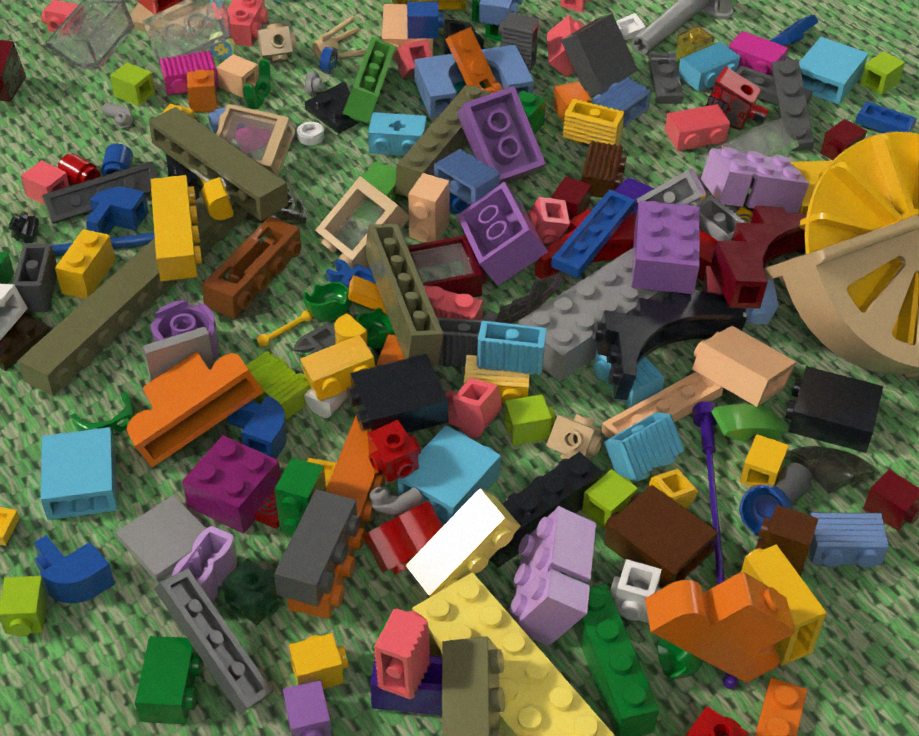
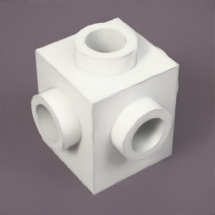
[610,559,662,623]

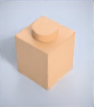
[217,54,259,98]

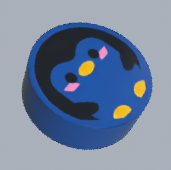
[320,47,338,74]

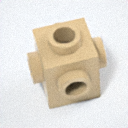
[257,23,296,62]
[546,413,603,460]

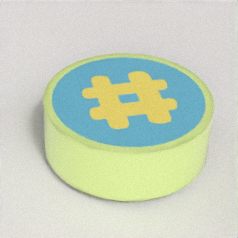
[208,34,235,60]

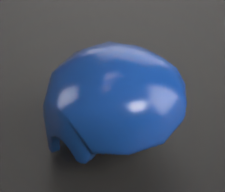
[739,484,793,536]

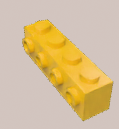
[150,175,202,281]

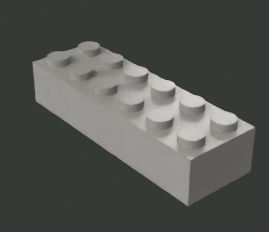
[518,248,670,382]

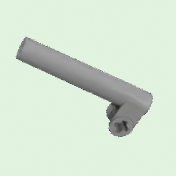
[632,0,733,55]

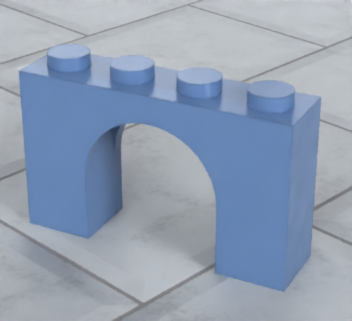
[414,45,534,118]

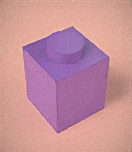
[283,680,332,736]

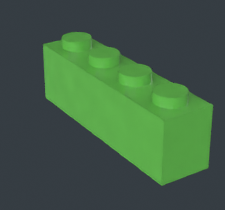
[343,37,396,123]

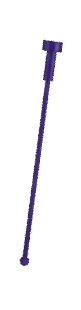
[692,401,738,689]

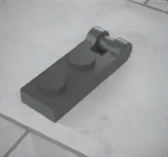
[648,52,683,104]

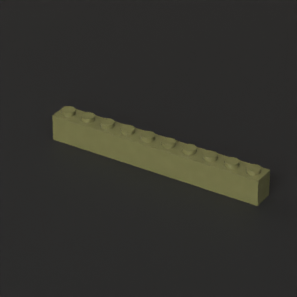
[18,196,246,396]

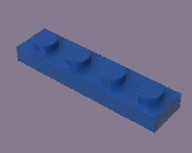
[551,189,635,278]

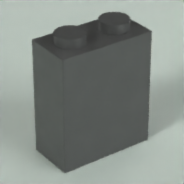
[561,13,638,96]

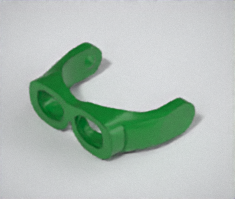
[243,58,271,109]
[71,392,135,433]

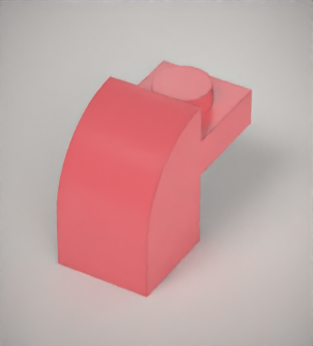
[445,378,502,439]

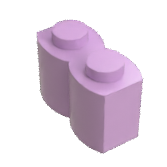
[172,526,237,603]

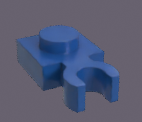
[326,259,376,288]

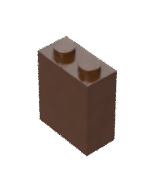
[604,485,718,588]

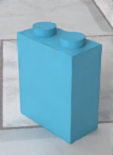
[799,37,868,105]
[397,425,501,524]
[41,427,117,520]

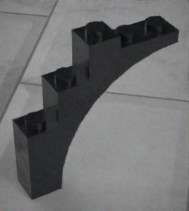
[592,290,748,401]

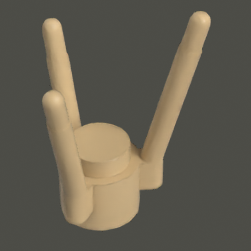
[312,16,367,59]

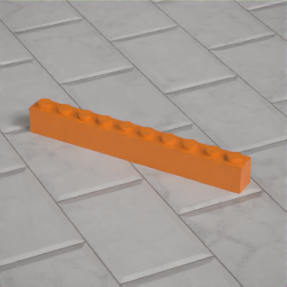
[287,334,404,619]

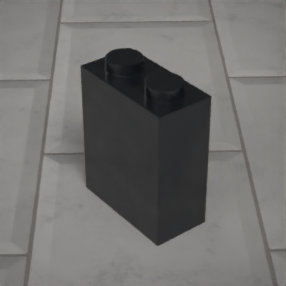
[347,354,449,433]
[785,366,883,453]

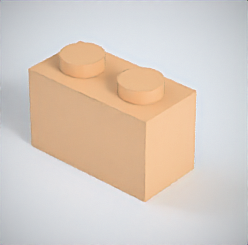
[408,173,450,242]

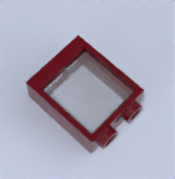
[407,235,486,298]

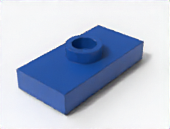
[769,14,818,46]
[855,101,917,133]

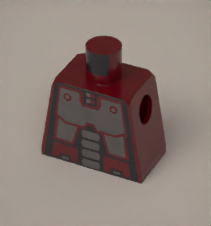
[0,40,26,102]

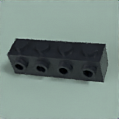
[489,451,603,568]

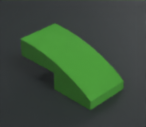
[711,404,785,442]

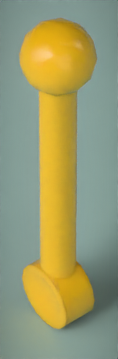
[257,310,313,347]

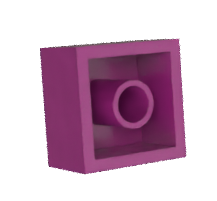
[182,436,281,534]

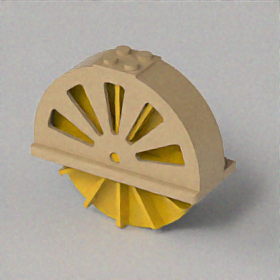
[763,132,919,378]

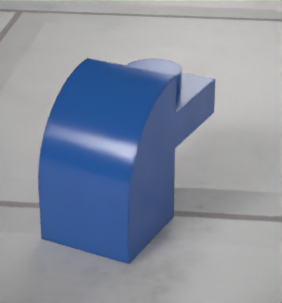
[86,187,149,235]
[227,395,287,459]
[34,535,115,603]

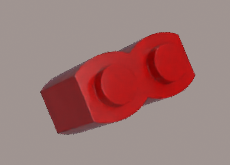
[363,500,443,575]

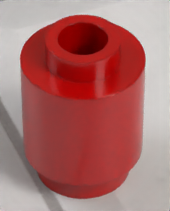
[58,153,100,185]

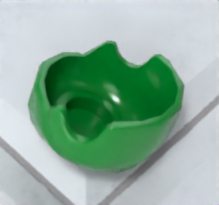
[303,282,352,322]
[356,308,395,350]
[657,638,703,680]

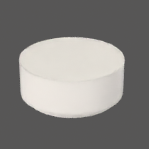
[297,122,325,145]

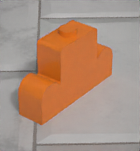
[127,352,264,468]
[645,572,795,682]

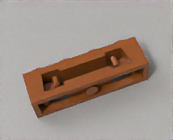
[202,216,302,319]

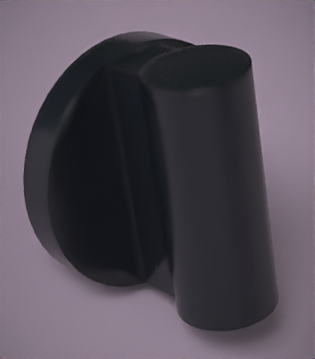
[8,211,39,243]

